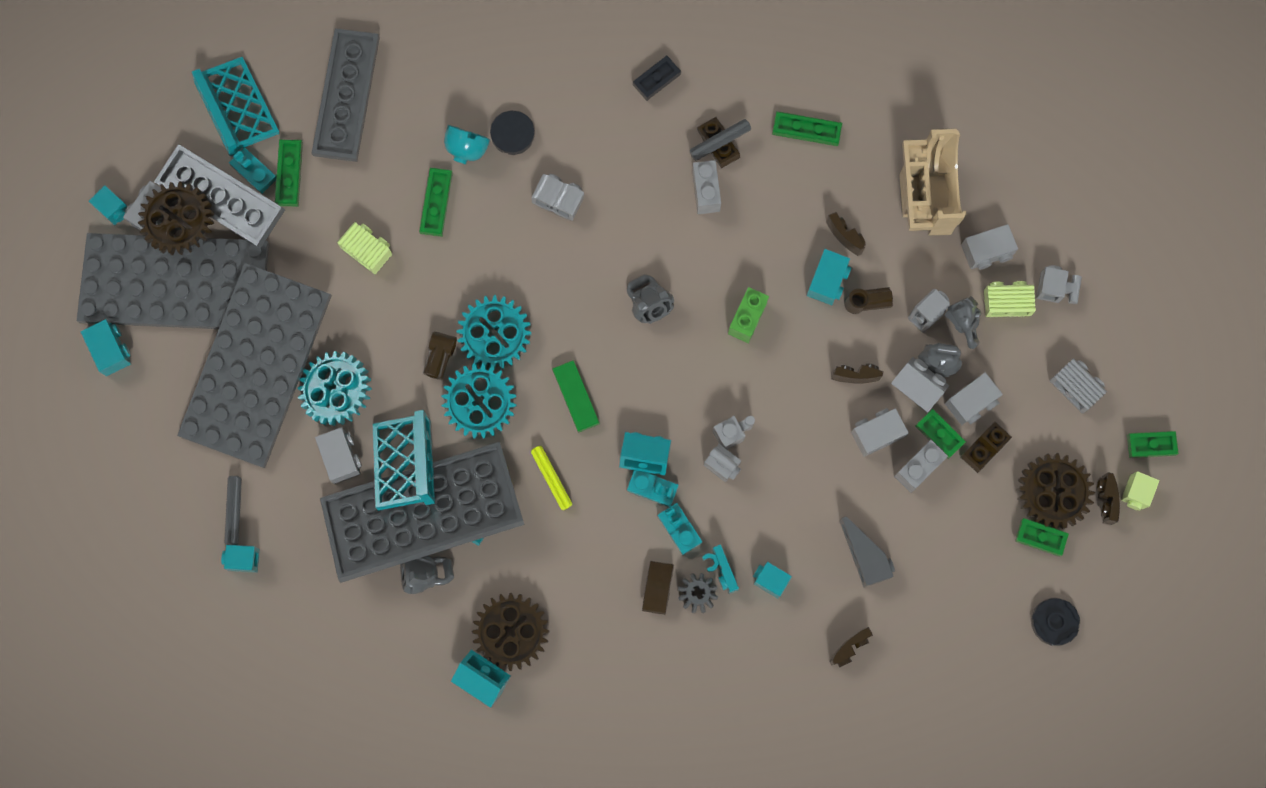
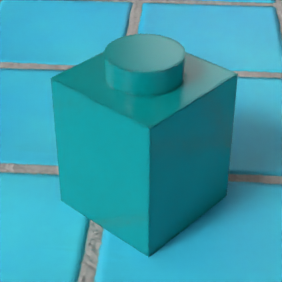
[89,185,128,226]
[221,545,260,573]
[753,562,792,599]

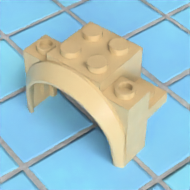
[899,129,966,236]

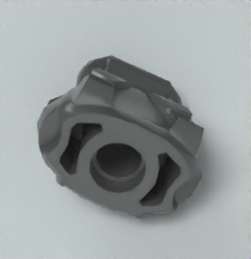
[627,274,674,324]
[945,296,981,349]
[917,343,962,377]
[400,555,454,594]

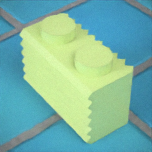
[337,222,392,275]
[984,281,1036,317]

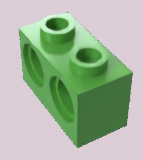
[728,287,769,344]

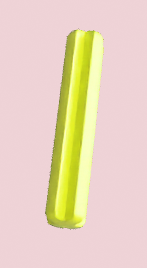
[531,446,572,510]

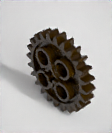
[138,181,214,256]
[1016,453,1095,529]
[472,593,550,671]

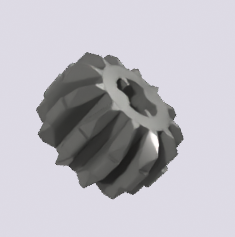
[678,573,718,614]

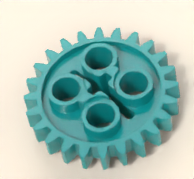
[456,295,532,369]
[297,351,372,427]
[441,363,517,438]

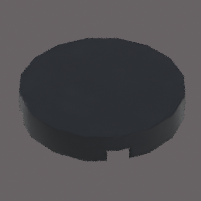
[490,110,535,155]
[1031,598,1080,646]

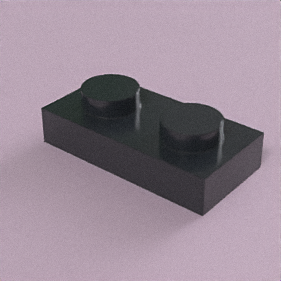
[633,55,681,101]

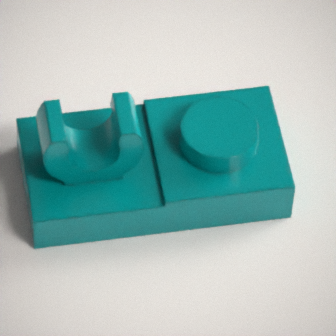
[229,147,276,194]
[627,470,679,507]
[657,503,702,555]
[702,544,739,594]

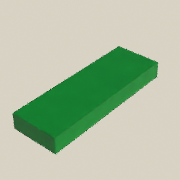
[772,111,842,146]
[275,139,303,207]
[419,168,453,237]
[552,360,600,433]

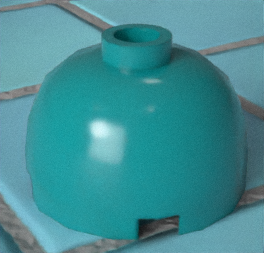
[444,125,490,164]

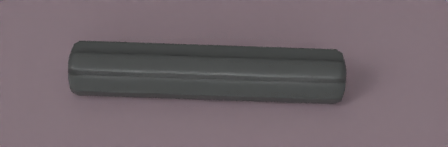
[689,119,751,161]
[224,476,242,545]

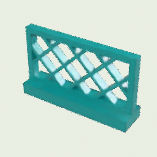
[191,57,279,156]
[373,410,435,510]

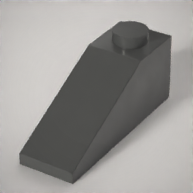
[839,517,895,588]

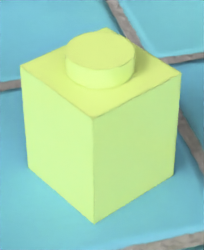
[1121,471,1160,511]

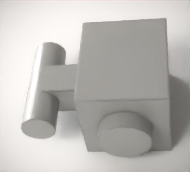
[1036,265,1082,304]
[712,416,755,450]
[704,444,741,483]

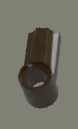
[845,287,893,314]
[423,331,457,380]

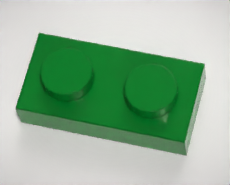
[915,409,966,459]
[1127,431,1179,458]
[1015,518,1069,557]

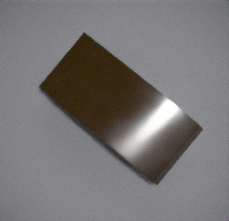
[697,117,740,168]
[826,212,866,256]
[831,364,884,384]
[961,422,1012,473]
[1096,472,1120,525]
[642,561,674,615]
[829,627,873,668]

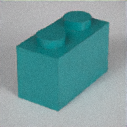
[807,249,852,305]
[80,319,131,377]
[619,432,671,475]
[451,649,511,708]

